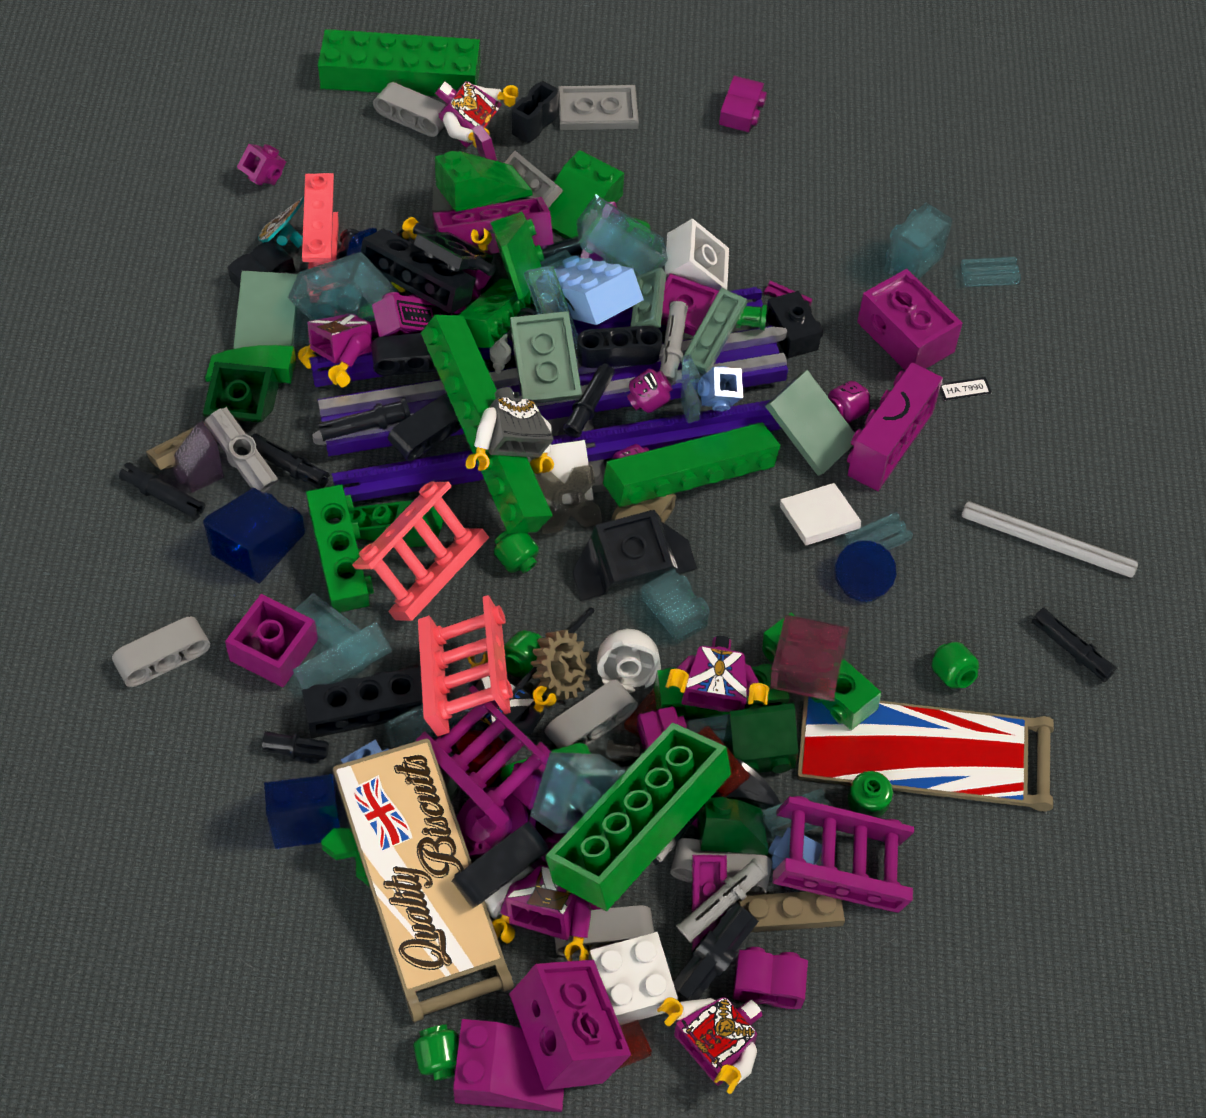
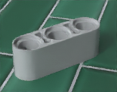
[373,82,445,137]
[112,616,210,687]
[545,679,638,749]
[670,838,773,895]
[554,905,654,957]

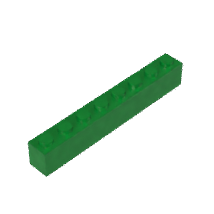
[421,315,553,534]

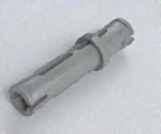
[659,301,688,386]
[676,858,768,943]

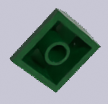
[203,362,279,423]
[724,703,798,773]

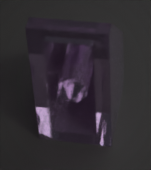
[173,421,224,493]

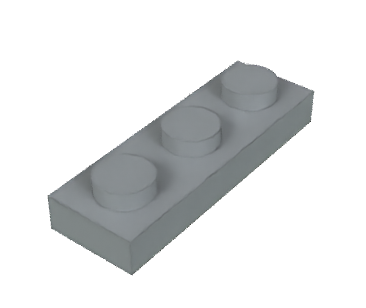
[505,151,563,208]

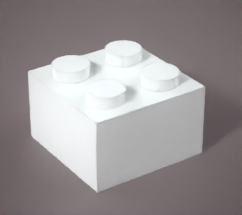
[665,219,729,291]
[590,932,678,1025]

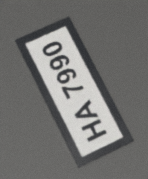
[940,377,992,401]

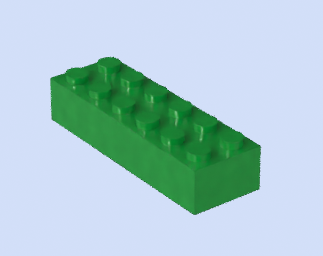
[318,29,481,96]
[546,722,731,912]

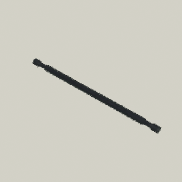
[509,607,595,700]

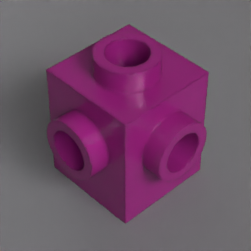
[237,144,287,186]

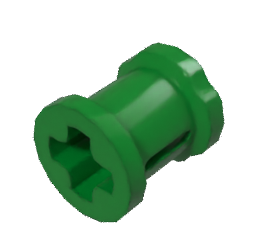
[736,304,767,331]

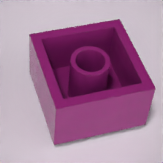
[225,594,318,688]

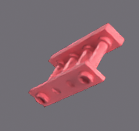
[302,173,339,304]
[352,481,490,621]
[418,595,513,737]

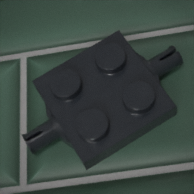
[413,223,497,276]

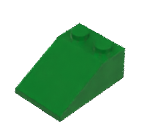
[548,150,624,239]
[435,151,533,212]
[490,212,545,300]

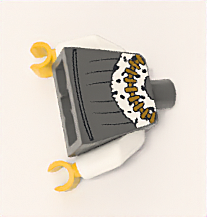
[465,387,554,474]

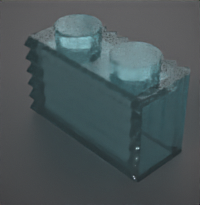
[641,569,710,643]

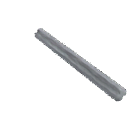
[962,501,1138,577]

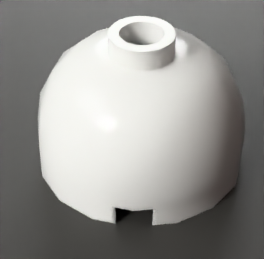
[596,629,661,693]

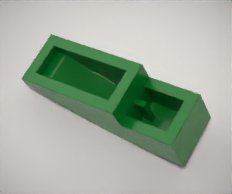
[205,345,296,383]

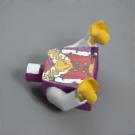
[435,81,518,148]
[657,997,763,1094]

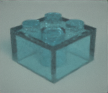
[885,202,953,280]
[530,752,625,833]

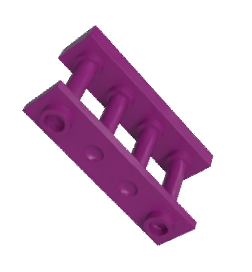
[416,685,559,828]
[772,796,914,913]

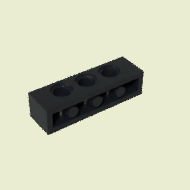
[358,228,476,314]
[302,665,424,739]

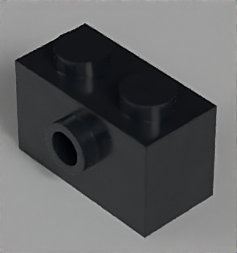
[766,291,823,359]

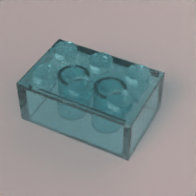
[577,195,668,278]
[288,252,397,321]

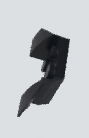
[573,510,697,601]

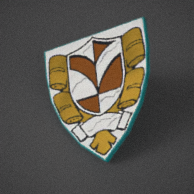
[258,196,304,248]

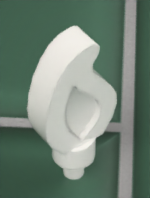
[490,334,511,374]

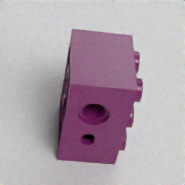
[857,269,963,371]
[509,960,631,1090]

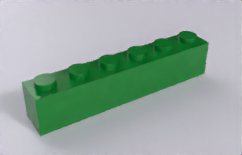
[603,422,780,508]

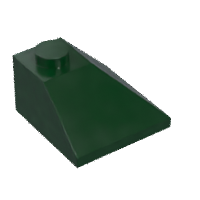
[696,797,768,855]

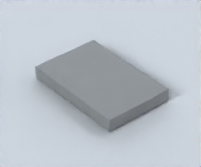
[558,85,639,130]

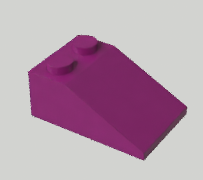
[453,1019,564,1112]

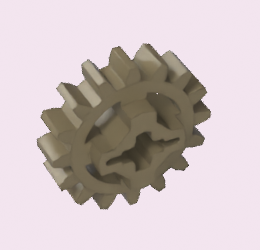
[531,630,591,700]

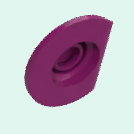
[457,787,528,859]

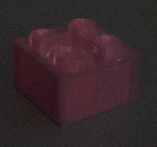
[770,615,849,701]

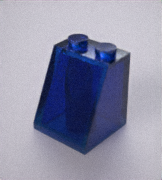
[203,488,305,584]
[264,774,341,849]

